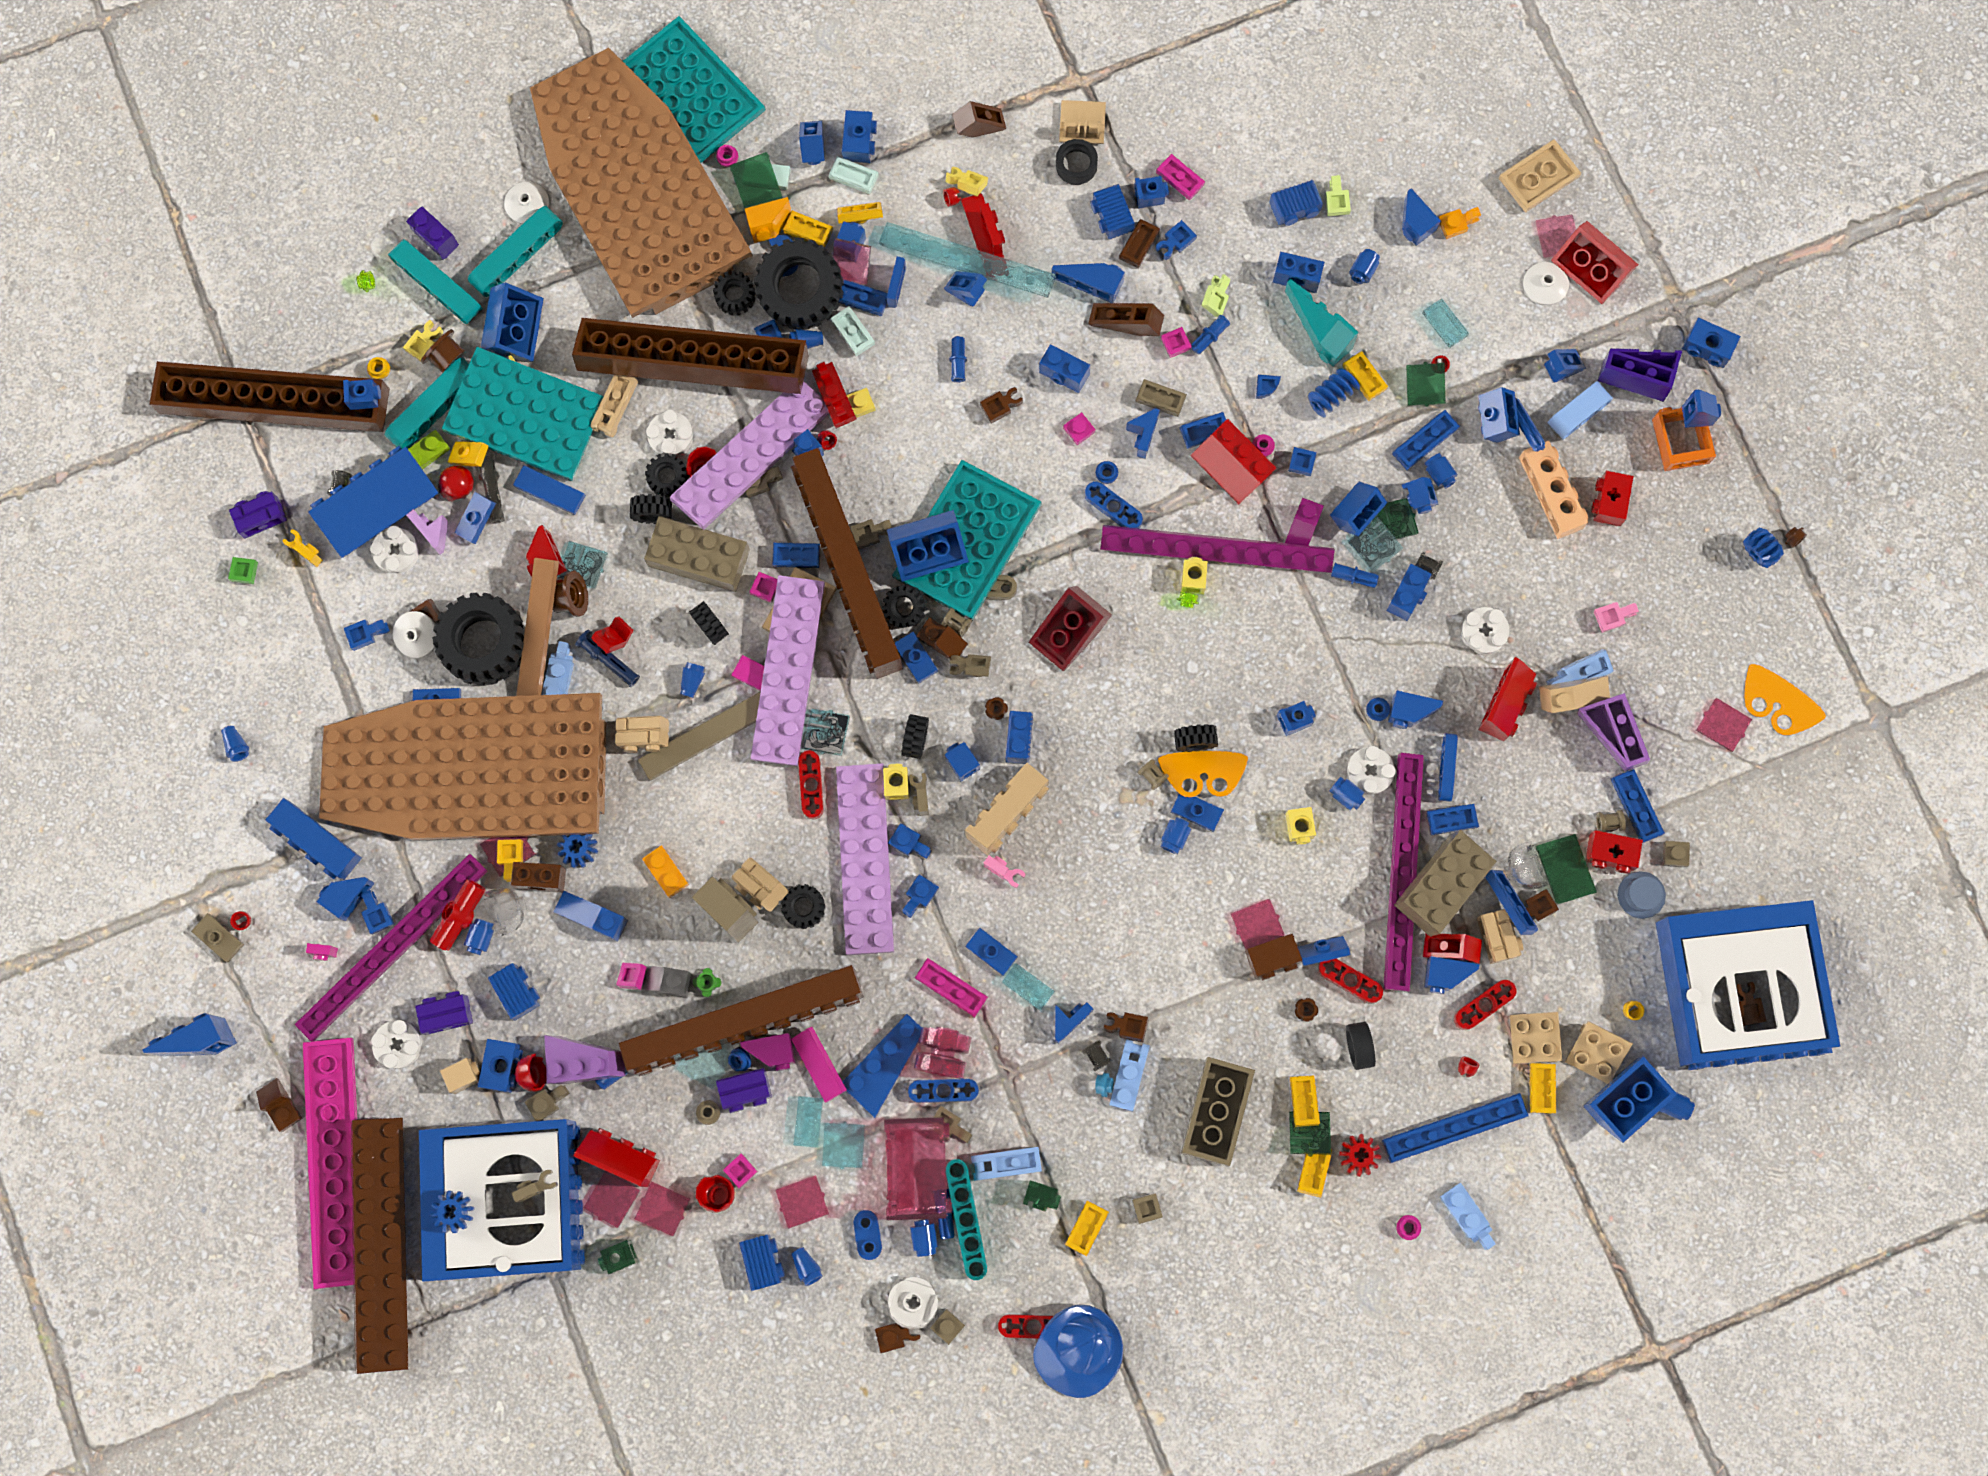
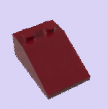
[1028,586,1112,671]

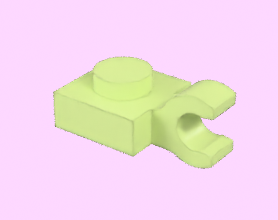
[1325,175,1351,216]
[1201,274,1230,317]

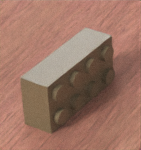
[644,516,750,592]
[1394,830,1497,937]
[691,876,759,943]
[1181,1057,1255,1167]

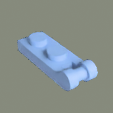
[1109,1039,1150,1112]
[971,1147,1042,1181]

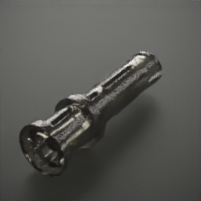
[479,453,505,524]

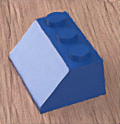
[481,282,544,362]
[887,510,969,582]
[1583,1056,1678,1143]

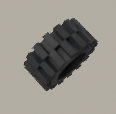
[713,271,756,316]
[645,453,689,497]
[630,494,672,524]
[882,585,927,628]
[689,601,729,645]
[901,714,929,759]
[1174,724,1218,752]
[781,884,826,929]

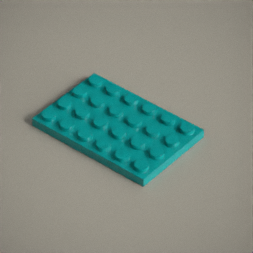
[623,16,766,163]
[442,347,604,481]
[892,460,1042,621]

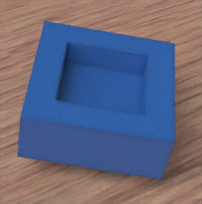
[1288,447,1317,476]

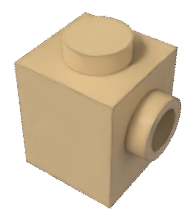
[440,1058,481,1094]

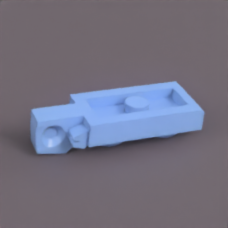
[541,641,574,695]
[1546,649,1614,685]
[1440,1183,1495,1250]

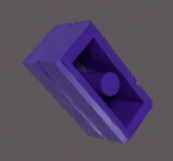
[406,206,459,260]
[229,491,287,539]
[415,991,473,1035]
[716,1068,772,1113]

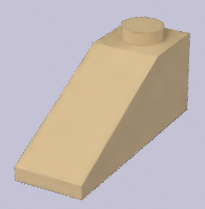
[1539,675,1610,713]

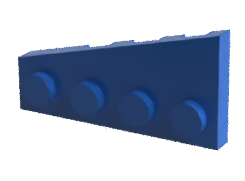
[843,1014,925,1118]

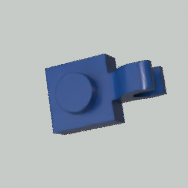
[344,619,390,651]
[888,823,932,859]
[902,874,939,918]
[361,890,395,935]

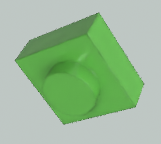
[228,557,258,584]

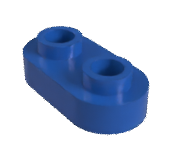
[853,1210,882,1260]

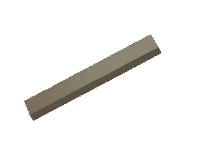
[638,691,761,781]

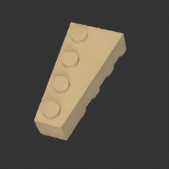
[965,763,1049,856]

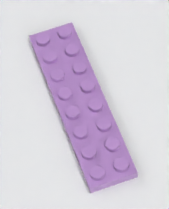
[670,381,829,530]
[751,575,825,766]
[836,763,894,955]

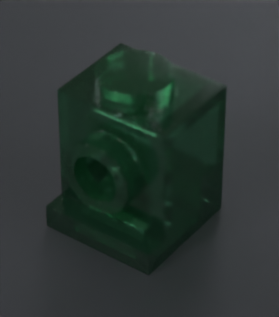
[1023,1180,1061,1212]
[598,1240,639,1275]

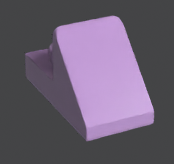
[407,509,448,555]

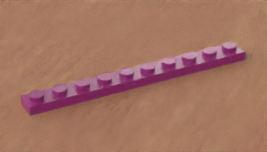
[1100,525,1335,573]
[1383,752,1424,992]
[294,854,488,1042]

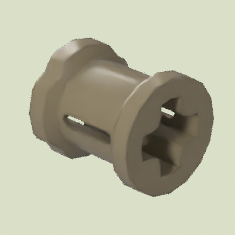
[942,608,972,637]
[1137,759,1169,790]
[1596,810,1626,832]

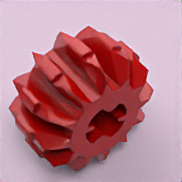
[1339,1134,1381,1177]

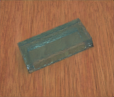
[1422,298,1469,348]
[1002,963,1055,1011]
[793,1096,823,1148]

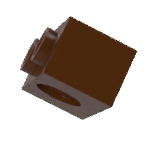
[511,862,566,892]

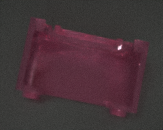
[884,1117,952,1220]

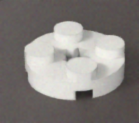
[646,410,693,457]
[370,526,419,573]
[1461,607,1510,655]
[1347,746,1396,795]
[371,1020,422,1069]
[888,1277,938,1329]

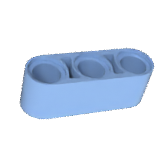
[1547,381,1613,440]

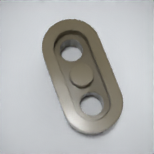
[986,575,1017,600]

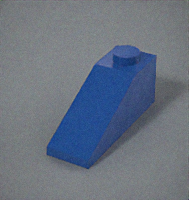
[1051,263,1125,303]
[554,891,628,942]

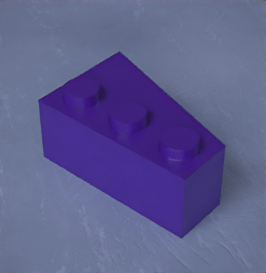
[1597,348,1682,402]

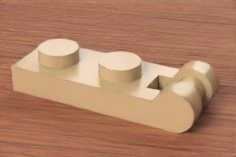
[591,375,638,437]

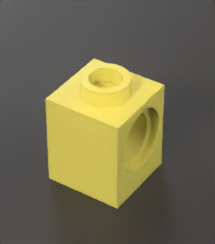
[1181,557,1208,595]
[883,764,909,800]
[1285,807,1316,845]

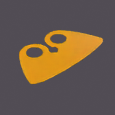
[1744,664,1826,735]
[1158,751,1248,797]

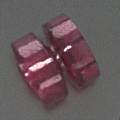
[913,1027,972,1079]

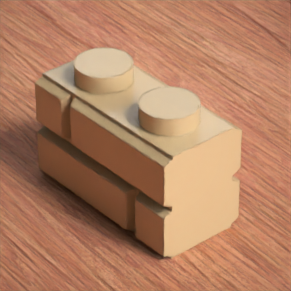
[615,716,669,753]
[732,858,788,912]
[1477,909,1524,964]

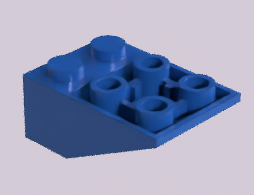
[142,1013,237,1056]

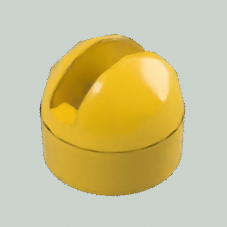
[1622,1000,1644,1020]

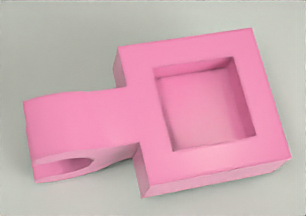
[1593,602,1639,633]
[983,856,1026,888]

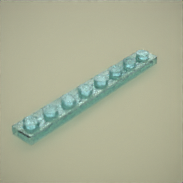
[879,222,1056,298]

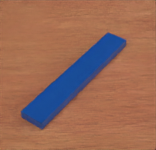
[1382,1093,1529,1163]

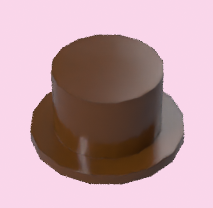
[420,329,465,373]
[553,570,588,617]

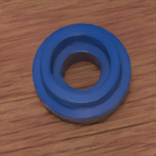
[1095,461,1118,484]
[1366,698,1390,721]
[728,1047,751,1071]

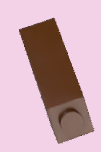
[1088,303,1165,336]

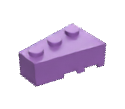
[1577,693,1650,771]
[544,1035,625,1084]

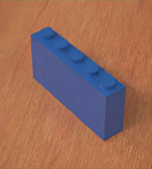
[308,446,439,558]

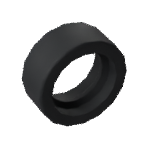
[1056,139,1098,185]
[1346,1021,1376,1070]

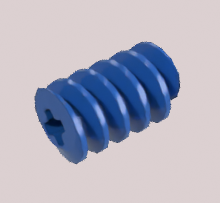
[1308,368,1360,418]

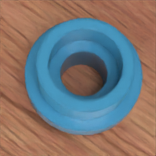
[1095,1073,1114,1097]

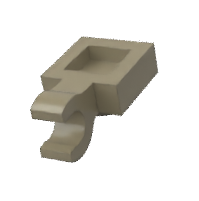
[746,467,783,498]
[850,519,892,550]
[949,654,991,677]
[909,773,929,816]
[524,1085,570,1121]
[928,1106,972,1143]
[512,1170,558,1202]

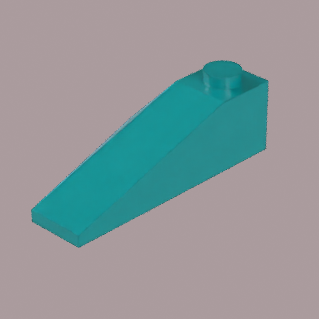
[1285,279,1359,367]

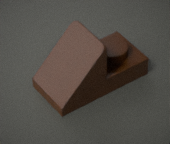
[916,617,968,660]
[256,1078,303,1132]

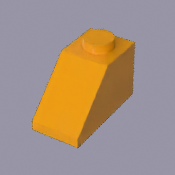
[745,197,792,243]

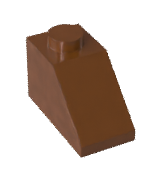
[952,101,1006,138]

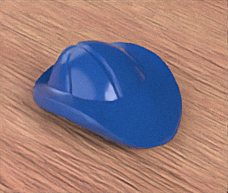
[1033,1304,1123,1398]

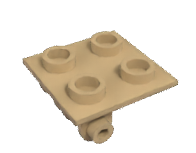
[1059,100,1106,144]
[1510,1012,1562,1064]
[1565,1021,1633,1084]

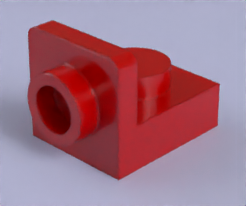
[591,616,633,654]

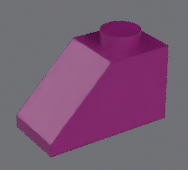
[1285,497,1324,546]
[740,1033,795,1071]

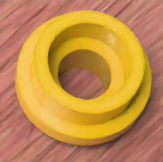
[367,357,390,379]

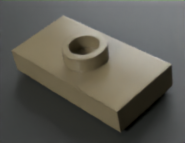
[1136,379,1187,417]
[191,913,244,963]

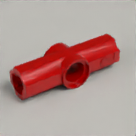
[430,879,486,951]

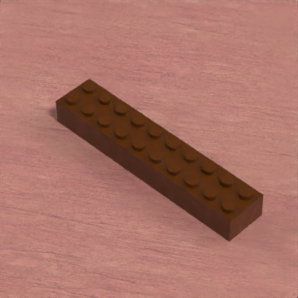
[572,318,809,394]
[149,361,390,432]
[790,448,903,679]
[619,965,864,1077]
[350,1117,409,1374]

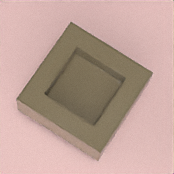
[1663,841,1690,867]
[1132,1193,1163,1224]
[930,1309,965,1345]

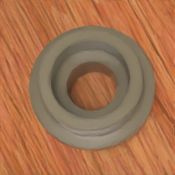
[696,1100,721,1125]

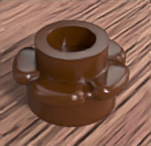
[1785,527,1807,548]
[985,697,1008,720]
[1295,998,1319,1022]

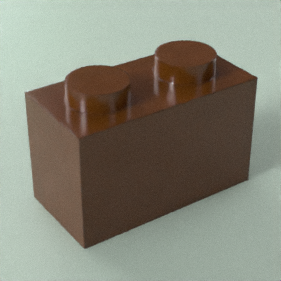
[1245,933,1303,981]

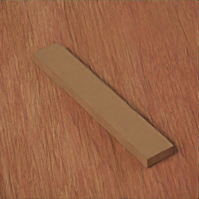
[516,558,559,696]

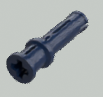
[575,629,640,687]

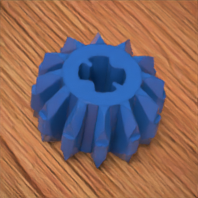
[1743,527,1784,568]
[557,834,598,868]
[430,1190,474,1233]

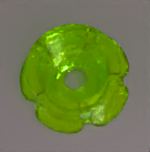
[356,270,375,292]
[1176,592,1199,609]

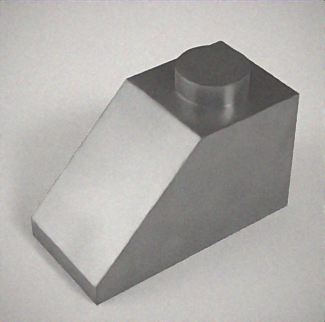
[641,966,692,998]

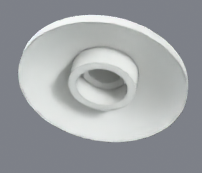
[504,182,549,224]
[1523,262,1569,305]
[393,611,436,658]

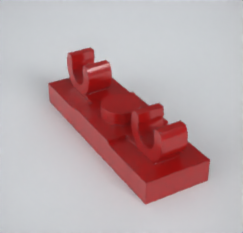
[812,362,857,429]

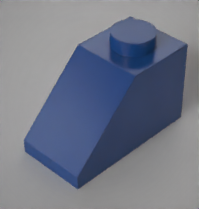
[799,120,825,165]
[1402,188,1441,246]
[1682,389,1721,428]
[1388,690,1443,729]
[316,877,375,921]
[1424,956,1480,994]

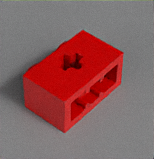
[1591,470,1634,526]
[1585,830,1643,874]

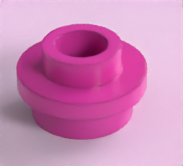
[716,145,739,167]
[1252,434,1275,457]
[1396,1215,1421,1240]

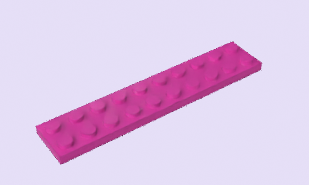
[303,1038,357,1289]

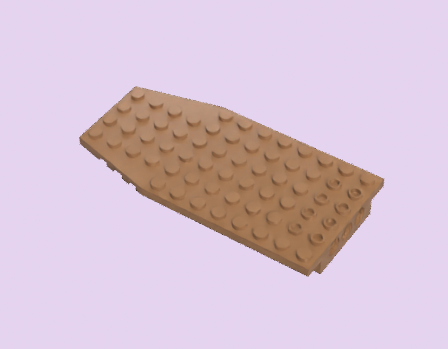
[530,47,753,318]
[319,693,607,840]

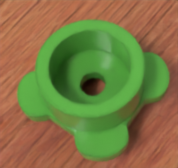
[693,968,722,997]

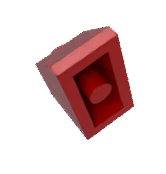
[526,525,567,577]
[1423,933,1482,964]

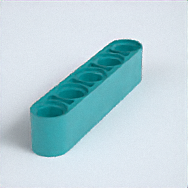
[467,206,563,297]
[387,239,483,325]
[384,357,470,449]
[946,1159,987,1280]

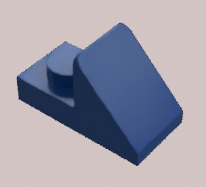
[944,271,987,307]
[1544,349,1586,382]
[1126,408,1160,459]
[1055,1002,1094,1044]

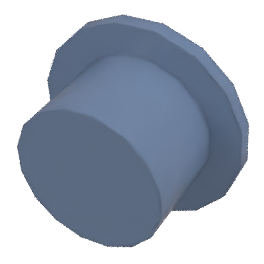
[1617,871,1666,919]

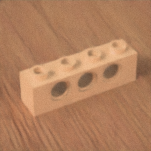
[1519,440,1588,539]

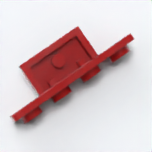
[961,193,1009,280]

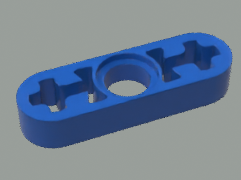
[1085,482,1143,529]
[1438,733,1458,802]
[908,1079,979,1103]

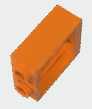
[1652,406,1716,471]

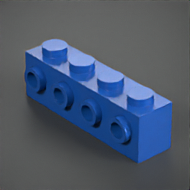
[265,798,362,880]

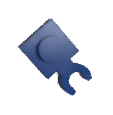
[1156,220,1197,260]

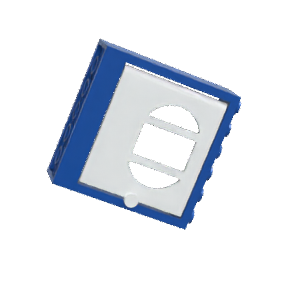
[1655,900,1841,1070]
[419,1119,585,1282]

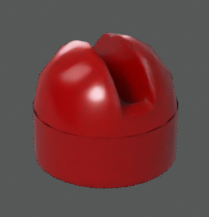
[943,187,961,207]
[1431,355,1450,374]
[817,430,837,450]
[230,911,251,930]
[1458,1056,1480,1078]

